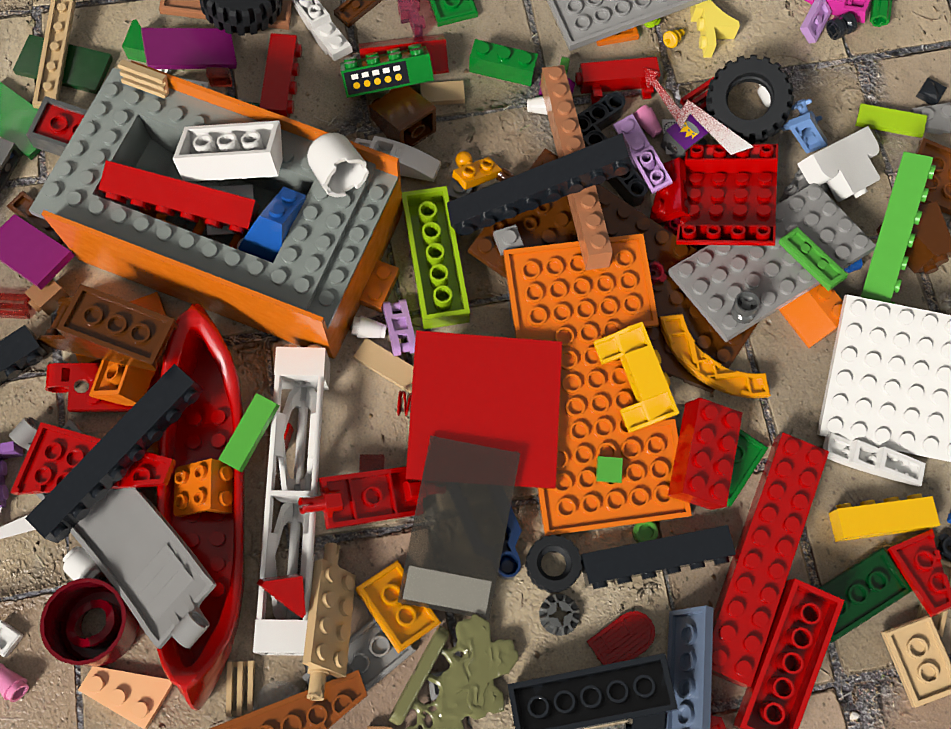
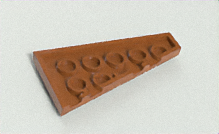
[210,670,368,729]

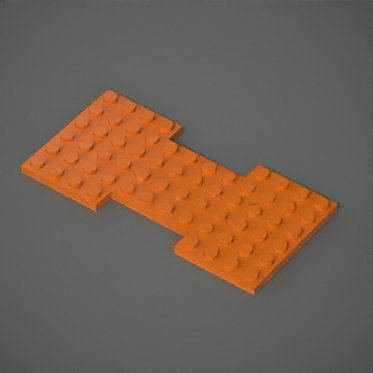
[503,233,692,536]

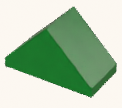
[122,19,146,63]

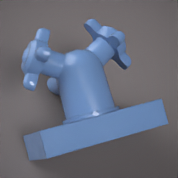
[780,99,828,154]

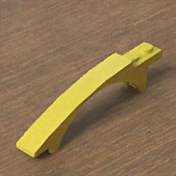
[690,0,740,58]

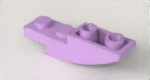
[613,114,673,194]

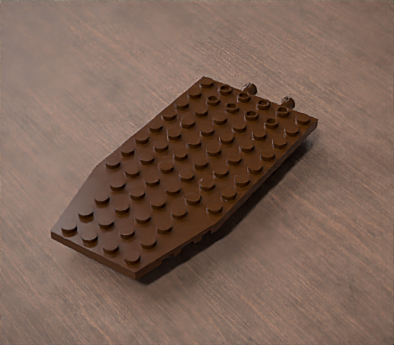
[468,148,758,393]

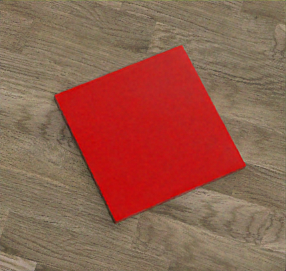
[405,330,562,489]

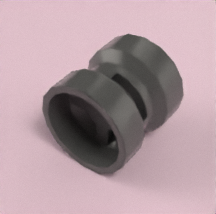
[731,291,760,324]

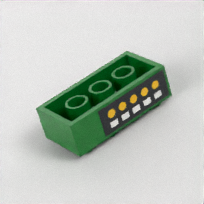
[340,44,434,98]

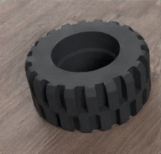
[200,0,283,36]
[706,55,794,144]

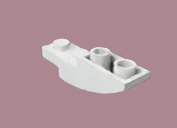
[292,0,353,61]
[355,136,441,182]

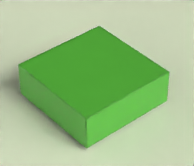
[596,456,623,483]

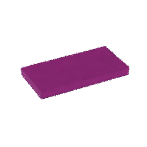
[141,28,237,69]
[0,214,75,290]

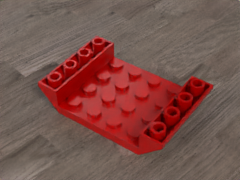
[676,143,778,246]

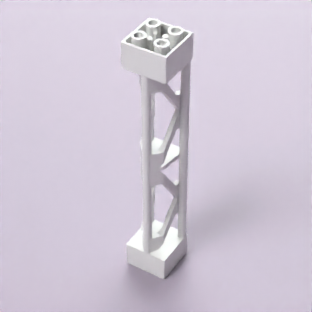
[253,344,331,656]

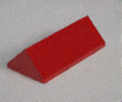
[359,34,449,74]

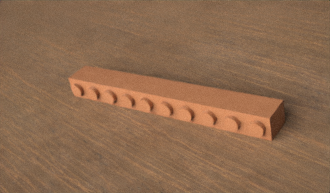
[540,65,613,270]

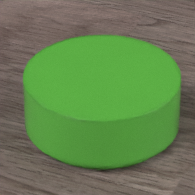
[632,522,658,543]

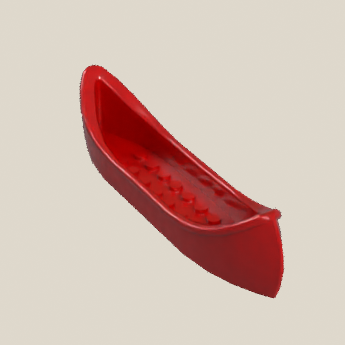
[156,303,245,711]

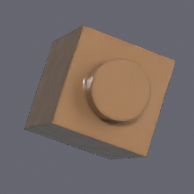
[25,279,70,316]

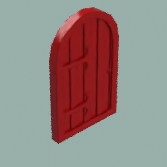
[586,611,655,665]

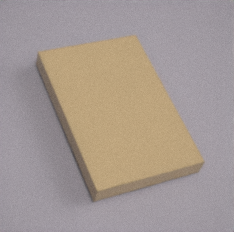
[881,614,951,708]

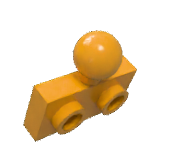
[452,151,502,190]

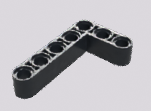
[577,92,648,207]

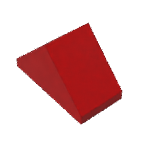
[257,574,306,619]

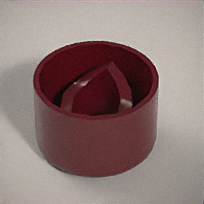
[40,578,139,667]

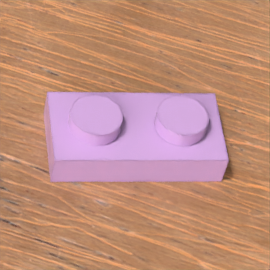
[800,0,832,44]

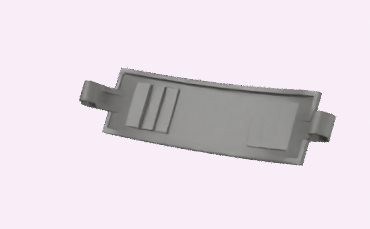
[9,417,217,649]

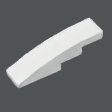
[823,433,926,487]

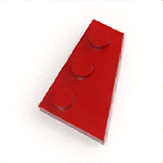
[650,157,688,224]
[887,529,951,617]

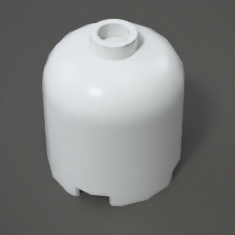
[307,132,369,197]

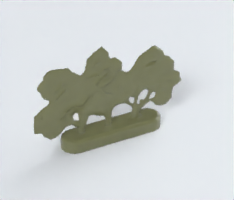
[388,614,519,729]

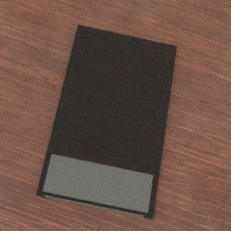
[398,435,520,620]

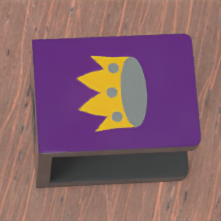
[661,114,709,161]

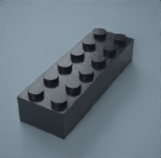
[507,653,678,729]

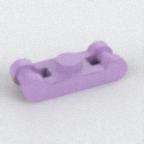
[383,299,415,356]

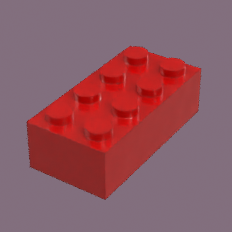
[668,397,743,510]

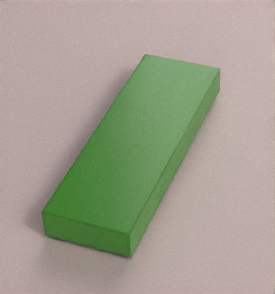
[779,227,848,291]
[218,393,280,472]

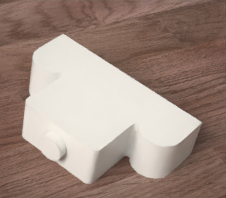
[798,126,880,202]

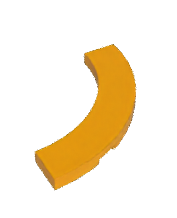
[658,314,771,398]

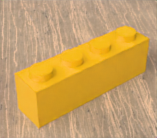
[829,493,940,542]

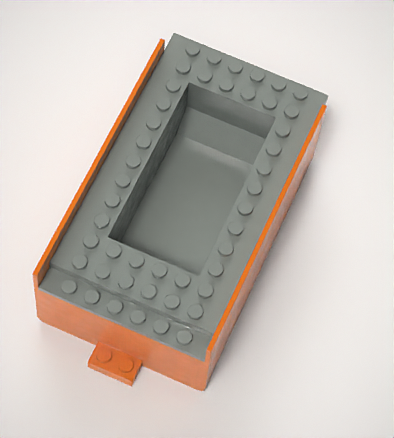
[29,60,403,359]

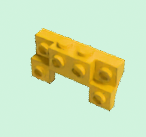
[593,321,679,433]

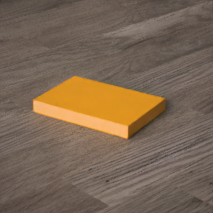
[355,560,441,654]

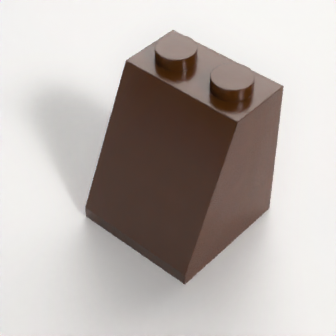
[369,86,436,147]
[876,201,951,274]

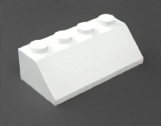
[173,121,283,182]

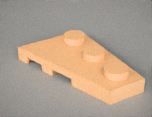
[78,667,174,729]

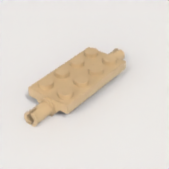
[302,543,356,701]

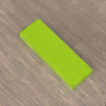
[855,103,927,138]

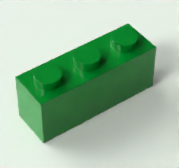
[469,39,538,87]

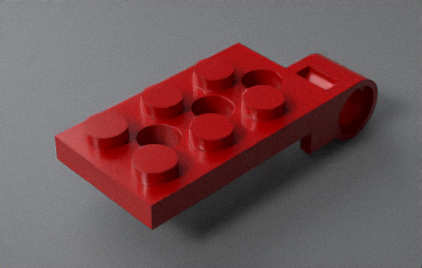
[45,363,159,412]

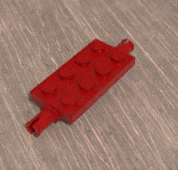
[298,466,446,530]

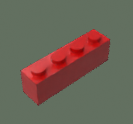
[260,33,302,118]

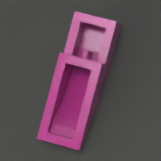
[805,0,872,23]

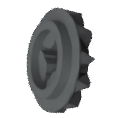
[539,594,580,636]

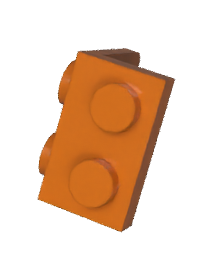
[173,458,233,517]

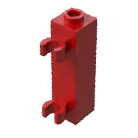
[575,57,660,104]

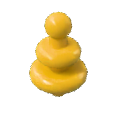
[663,29,685,48]

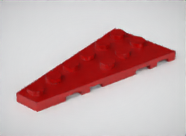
[10,422,177,495]

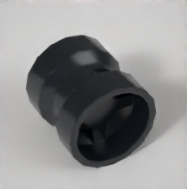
[826,12,857,40]

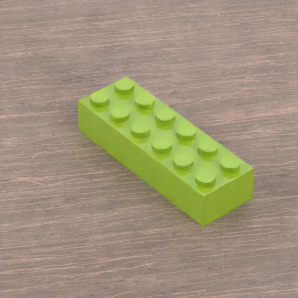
[402,186,470,330]

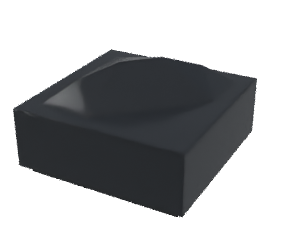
[916,78,947,105]

